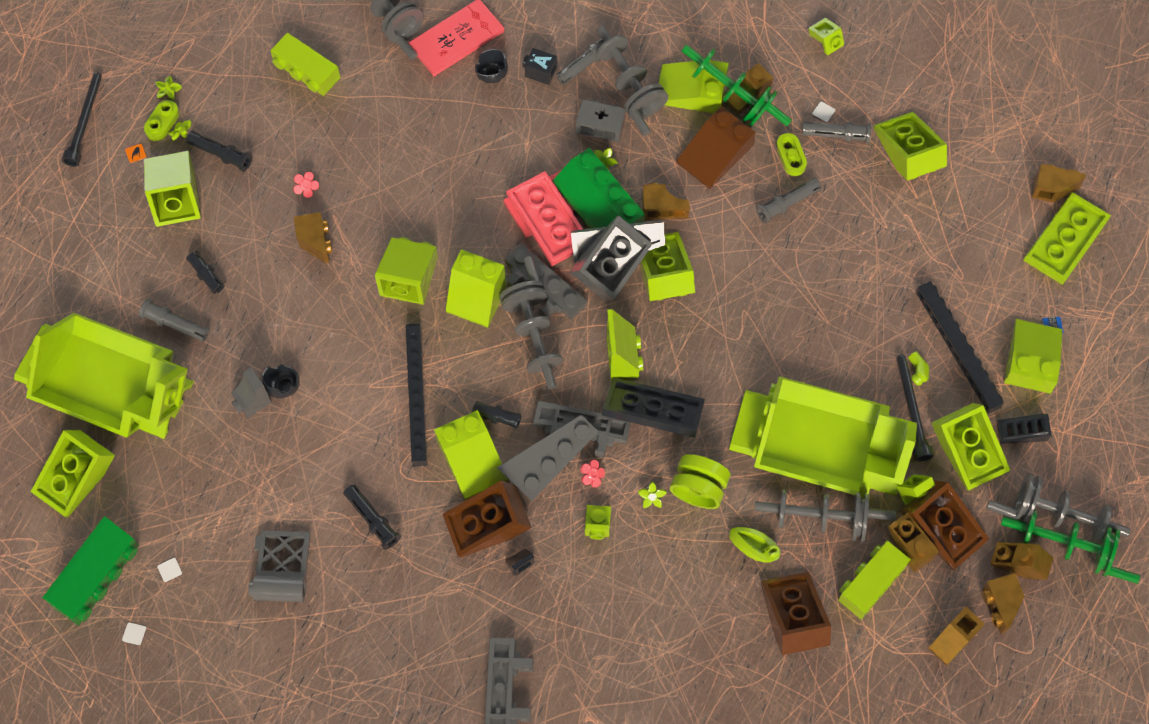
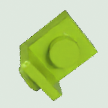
[808,18,844,55]
[897,474,935,506]
[585,505,611,540]

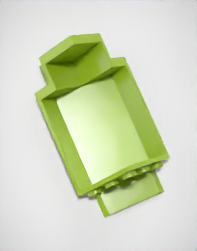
[14,313,194,439]
[729,376,917,498]

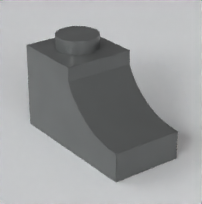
[231,368,271,419]

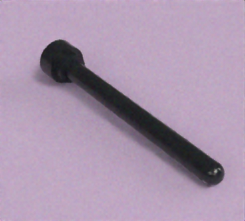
[61,72,102,167]
[897,354,934,461]

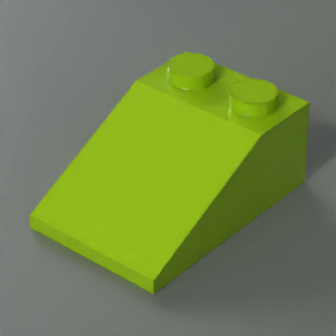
[658,60,729,113]
[874,112,947,181]
[639,232,695,301]
[607,309,643,381]
[1004,319,1062,394]
[931,403,1011,491]
[434,410,509,501]
[30,430,115,517]

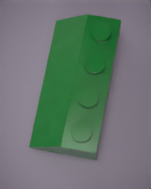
[552,148,645,229]
[42,516,139,626]

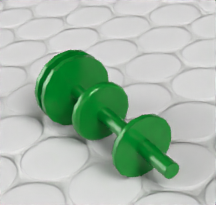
[681,44,792,128]
[1001,510,1140,584]

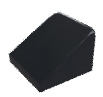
[505,549,535,576]

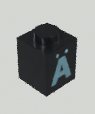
[522,48,557,85]

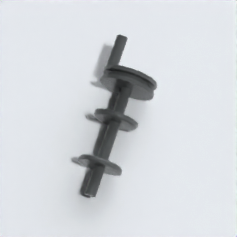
[370,0,424,60]
[597,26,669,136]
[499,256,563,389]
[986,473,1130,542]
[754,489,896,542]

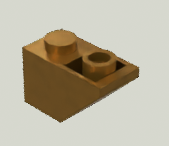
[1032,164,1086,203]
[293,212,332,263]
[888,513,939,573]
[990,542,1054,580]
[982,573,1025,634]
[928,607,985,666]

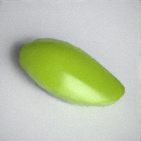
[728,527,780,562]

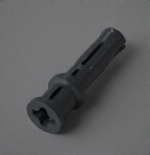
[186,131,252,172]
[343,484,401,550]

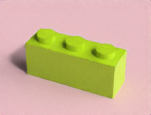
[270,33,340,96]
[838,540,911,620]

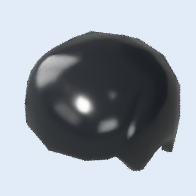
[475,49,508,83]
[261,364,300,399]

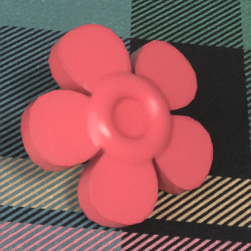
[293,172,319,198]
[580,460,605,487]

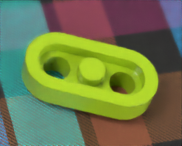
[144,100,180,141]
[776,133,807,176]

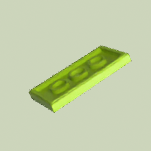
[1023,192,1111,285]

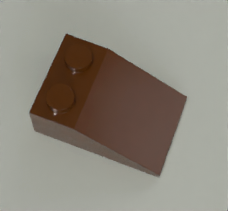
[676,106,756,189]
[443,480,532,558]
[900,480,989,570]
[761,572,831,655]

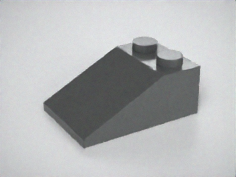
[570,216,653,301]

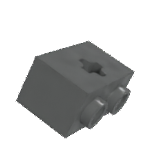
[576,100,626,143]

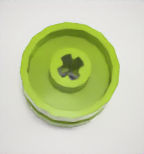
[670,454,731,509]

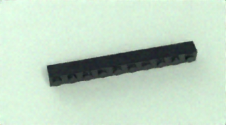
[916,281,1004,414]
[406,324,428,467]

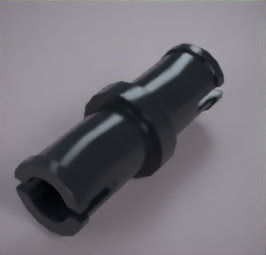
[186,251,225,294]
[472,401,522,429]

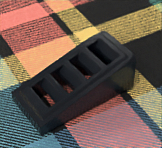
[997,414,1051,444]

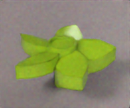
[155,76,182,100]
[168,120,192,141]
[595,148,618,170]
[638,481,667,508]

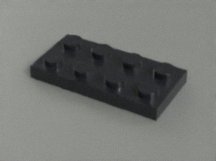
[602,377,705,438]

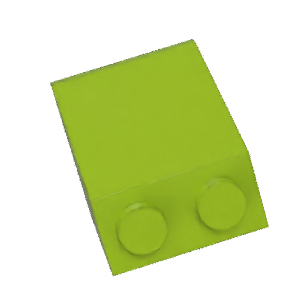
[144,151,201,227]
[375,237,438,305]
[446,249,506,328]

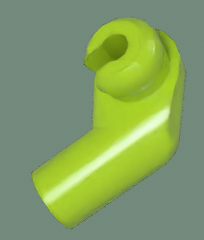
[908,351,930,386]

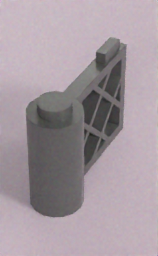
[248,531,311,602]

